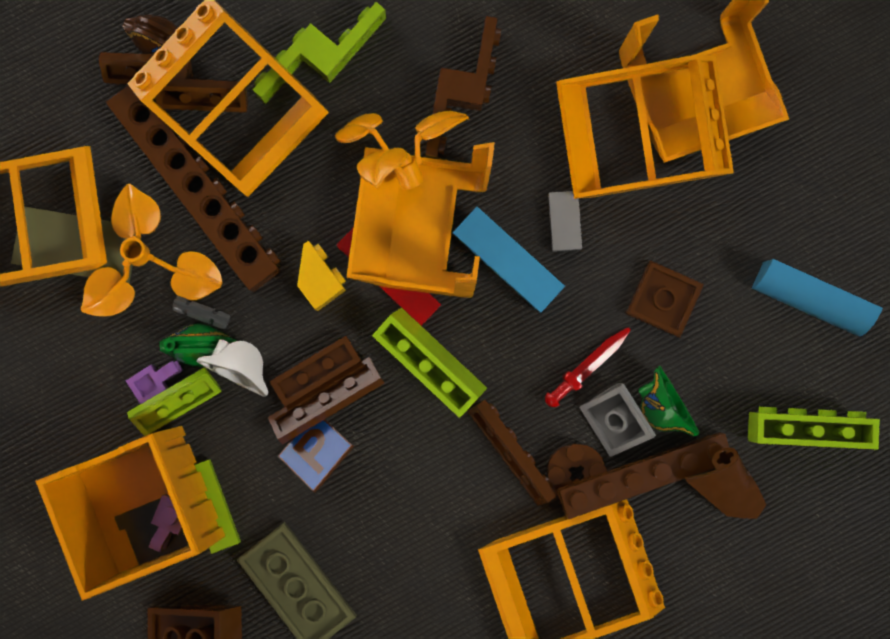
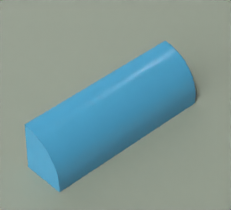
[453,207,565,313]
[751,259,883,336]

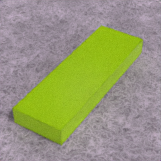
[127,367,221,436]
[195,459,241,554]

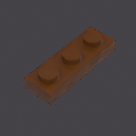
[269,336,362,407]

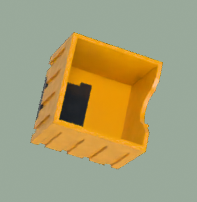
[36,426,225,601]

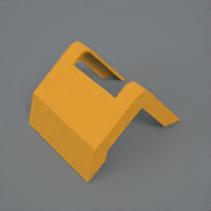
[619,0,789,163]
[346,142,495,298]

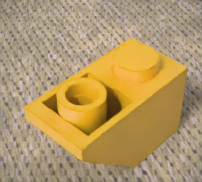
[297,241,346,311]

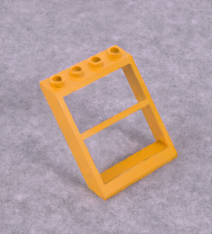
[127,0,329,197]
[556,54,734,199]
[0,146,107,287]
[478,499,665,639]

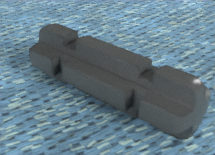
[172,296,230,329]

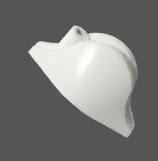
[196,339,268,397]

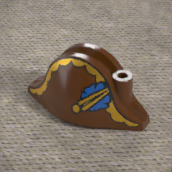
[122,15,177,54]

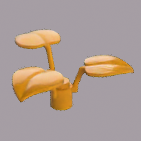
[335,111,470,190]
[81,184,223,317]

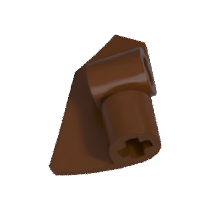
[685,447,767,519]

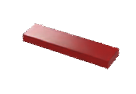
[336,227,441,326]

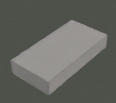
[548,191,582,252]

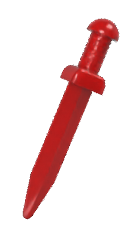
[545,328,630,407]

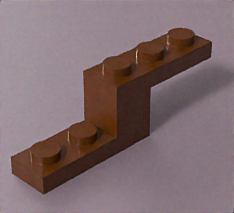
[425,16,502,159]
[99,52,248,112]

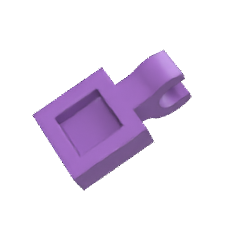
[126,361,183,404]
[149,494,183,552]

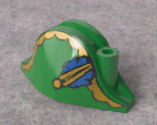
[160,324,237,367]
[638,365,699,436]

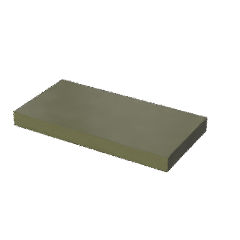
[11,206,133,284]
[237,522,357,639]

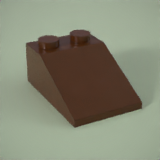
[148,605,242,639]

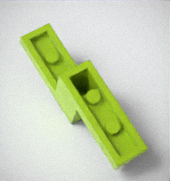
[253,2,386,104]

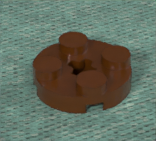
[547,443,607,497]

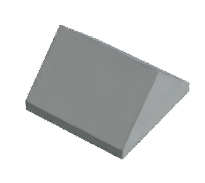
[579,383,656,457]

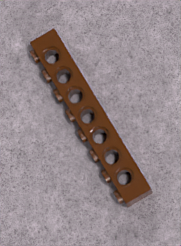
[106,85,281,292]

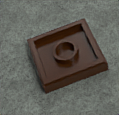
[625,260,704,338]

